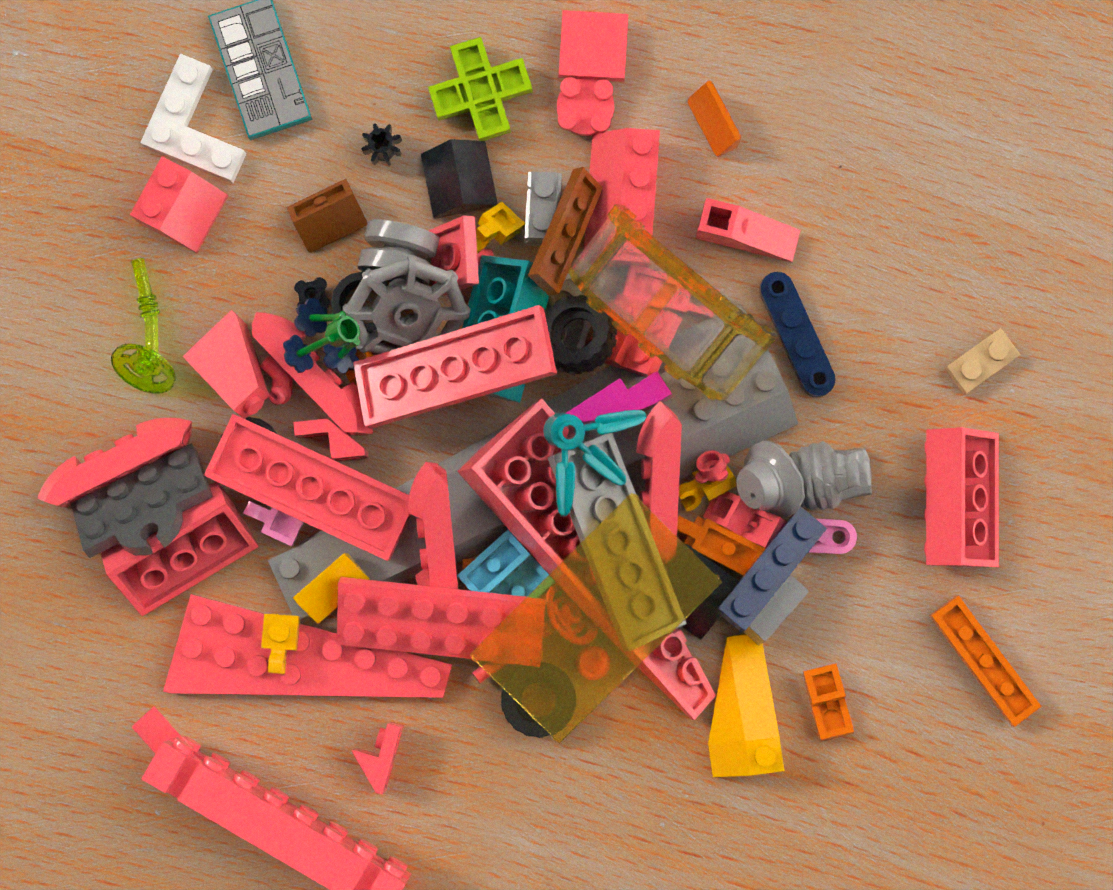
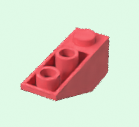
[695,198,800,263]

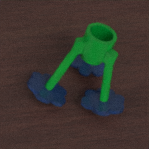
[283,298,360,374]

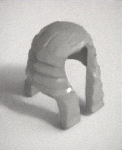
[789,441,872,510]

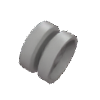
[358,219,440,286]

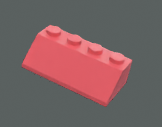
[583,128,660,269]
[924,427,999,567]
[100,481,259,616]

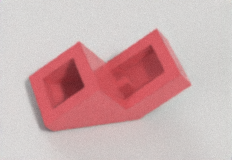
[293,419,368,461]
[703,491,787,548]

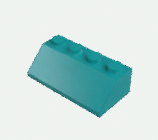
[462,255,549,403]

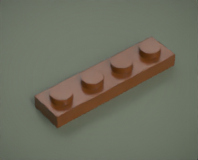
[528,167,603,296]

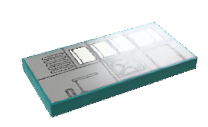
[208,0,313,141]

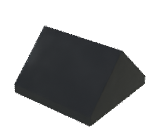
[421,139,498,219]

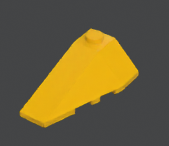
[708,634,784,777]

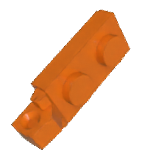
[677,515,765,576]

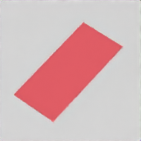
[132,706,182,754]

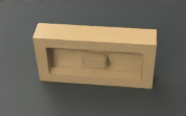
[944,328,1021,395]

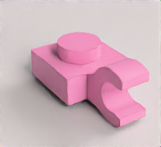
[243,501,304,546]

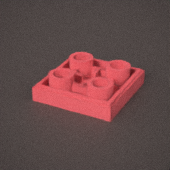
[559,10,629,82]

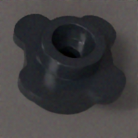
[294,277,330,309]

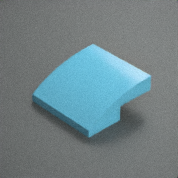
[457,530,556,598]

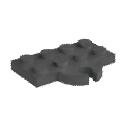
[71,443,213,558]

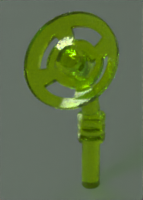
[111,258,176,394]

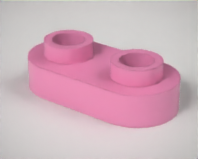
[808,519,857,554]

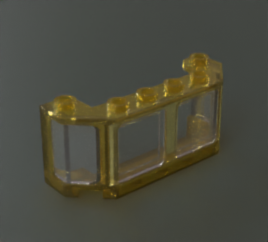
[568,204,779,401]

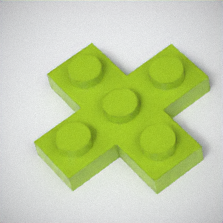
[428,37,533,141]

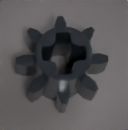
[361,123,402,166]

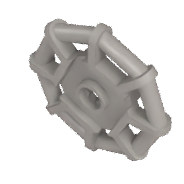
[343,256,470,355]

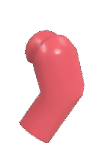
[260,355,293,405]

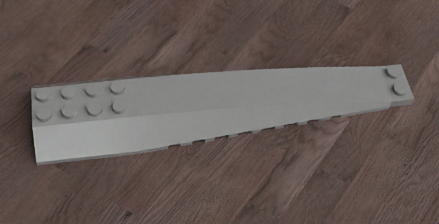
[268,304,798,620]

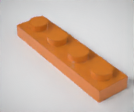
[929,595,1042,727]

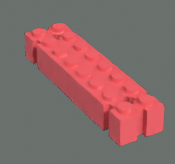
[141,736,411,890]

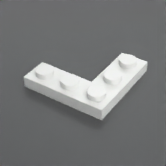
[140,54,246,183]

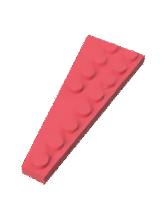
[163,594,453,698]

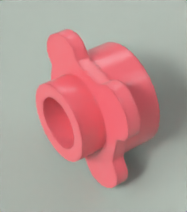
[695,450,730,484]

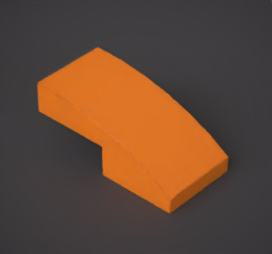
[803,663,854,742]

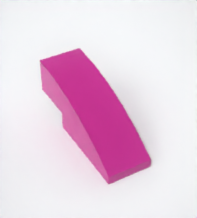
[565,371,673,424]

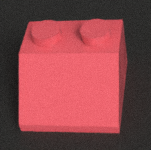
[130,157,228,253]

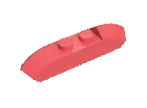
[252,312,373,436]
[636,401,682,564]
[37,418,192,508]
[408,462,458,589]

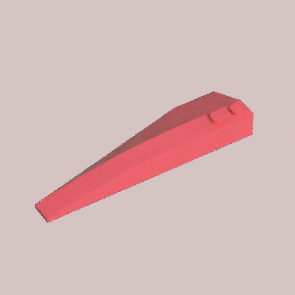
[457,398,716,720]

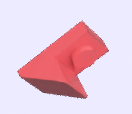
[352,722,404,795]

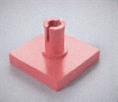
[429,216,494,296]

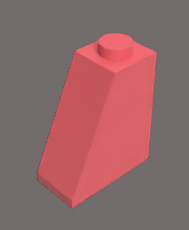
[183,310,269,419]

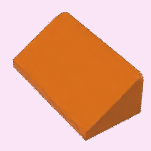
[687,81,741,157]

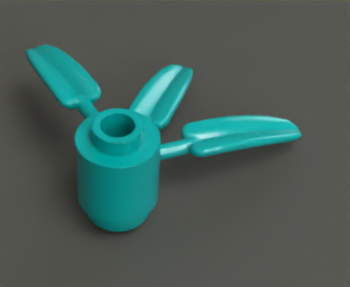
[543,410,646,517]

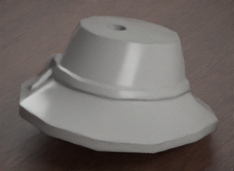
[736,440,805,518]

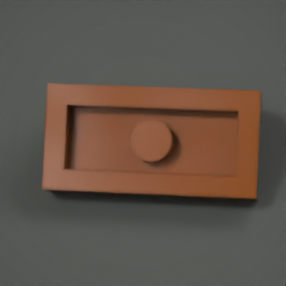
[286,179,368,253]

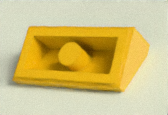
[293,553,370,624]

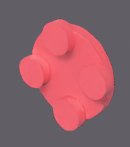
[557,77,614,136]

